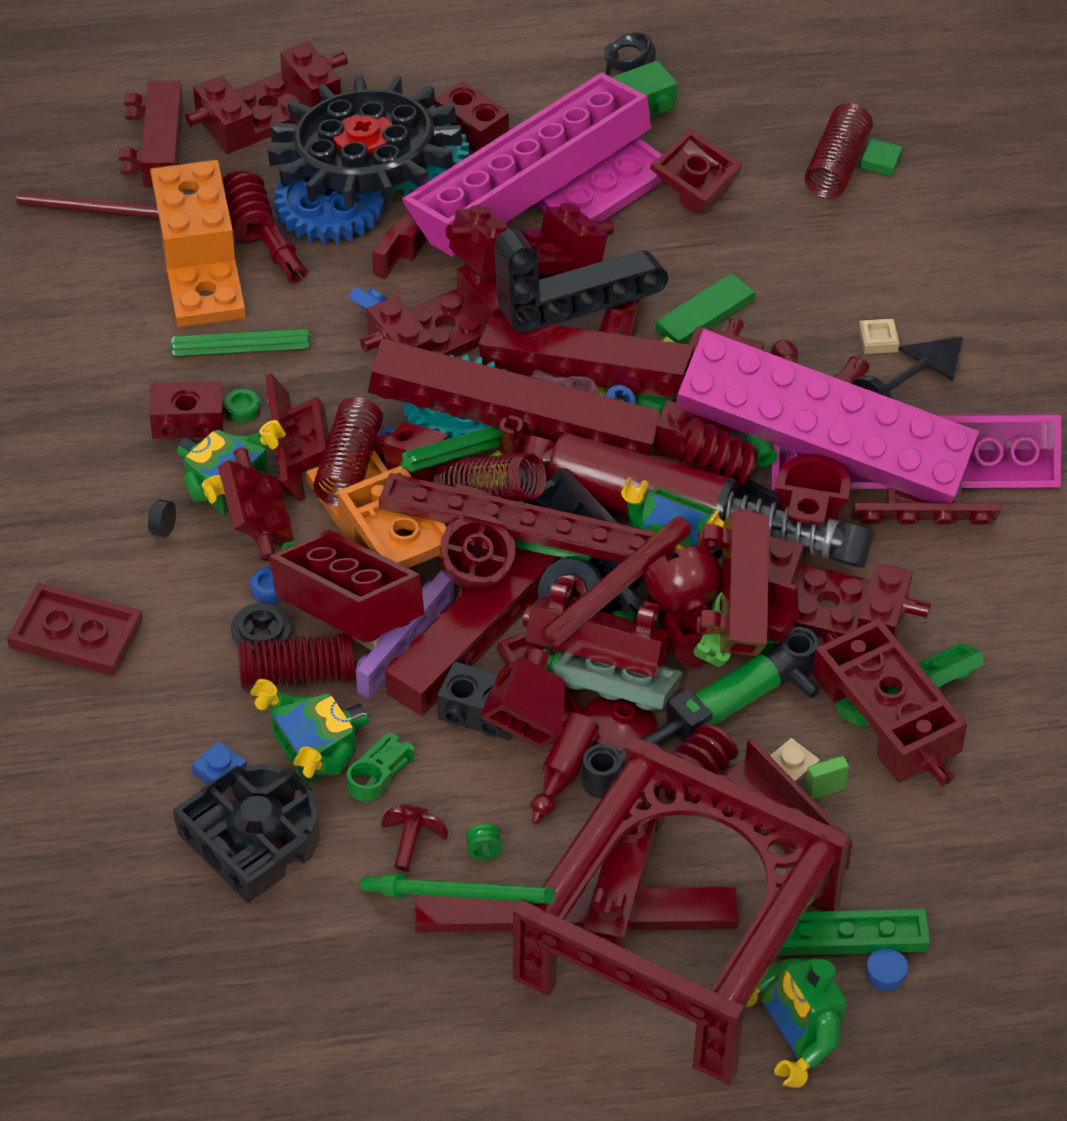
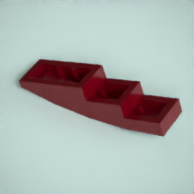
[372,211,428,280]

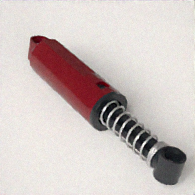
[521,433,875,568]

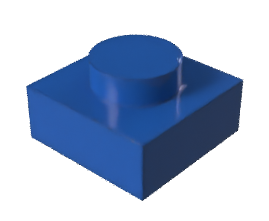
[348,286,388,311]
[192,741,247,794]

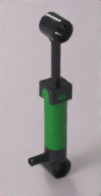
[582,627,819,798]

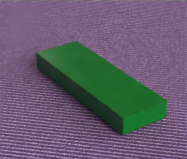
[655,273,755,344]

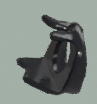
[604,32,656,76]

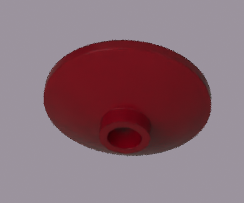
[582,696,657,752]

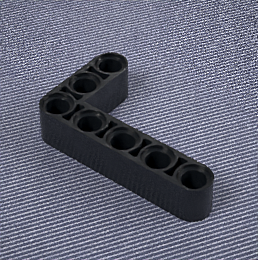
[494,229,669,333]

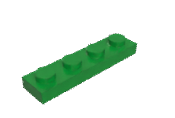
[835,642,984,726]
[777,909,930,956]

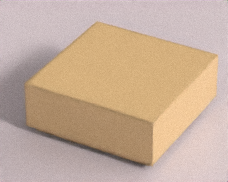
[858,319,899,354]

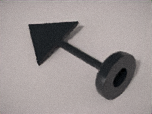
[851,337,963,399]

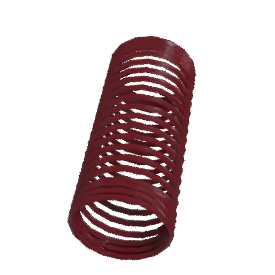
[804,103,873,199]
[313,397,383,506]
[434,452,546,501]
[238,632,355,689]

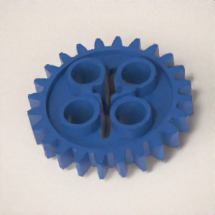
[274,177,384,245]

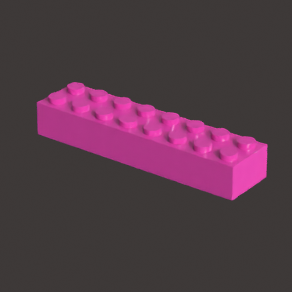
[675,329,979,503]

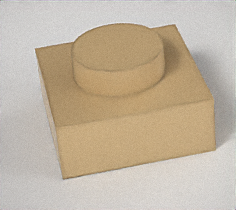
[770,738,820,786]

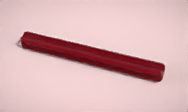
[542,516,691,647]

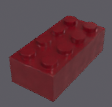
[269,530,425,643]

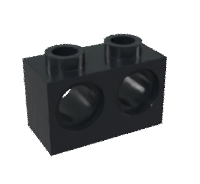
[437,661,512,741]

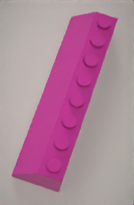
[402,72,651,257]
[770,413,1061,490]

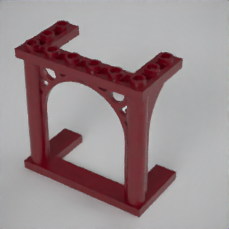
[513,736,850,1085]

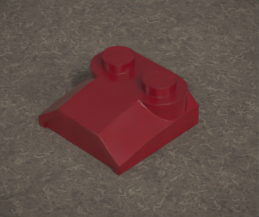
[650,128,743,213]

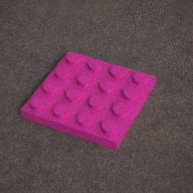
[535,137,664,221]

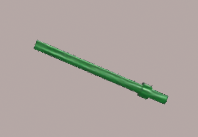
[360,873,554,904]

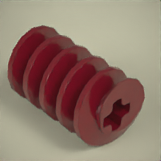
[222,170,275,242]
[675,418,758,488]
[666,724,739,802]

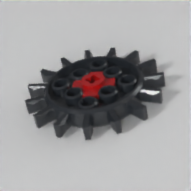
[266,75,462,208]

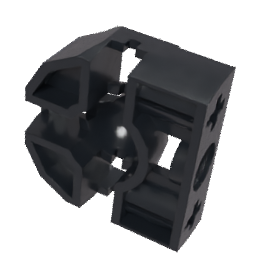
[173,764,320,903]

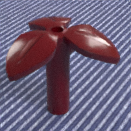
[381,804,448,871]

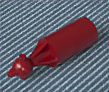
[530,712,600,824]

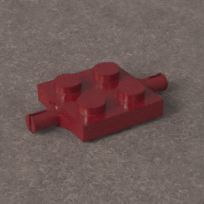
[218,447,294,562]

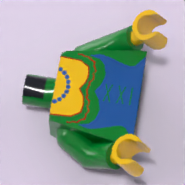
[177,420,286,515]
[621,477,724,554]
[250,679,369,784]
[745,958,847,1088]

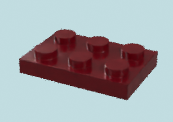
[7,582,143,676]

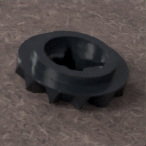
[231,603,291,655]

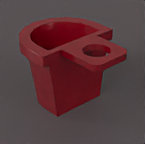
[774,454,851,525]

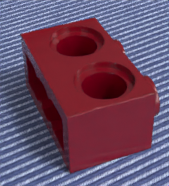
[435,81,509,152]

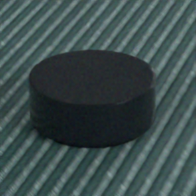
[148,499,176,537]

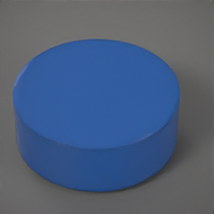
[250,567,282,604]
[866,948,908,991]

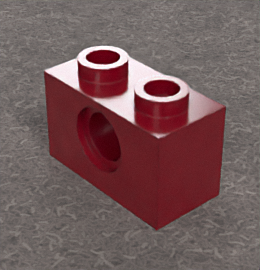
[149,381,224,439]

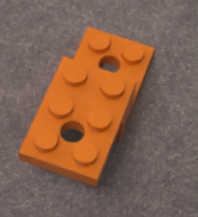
[150,160,246,327]
[306,449,447,568]

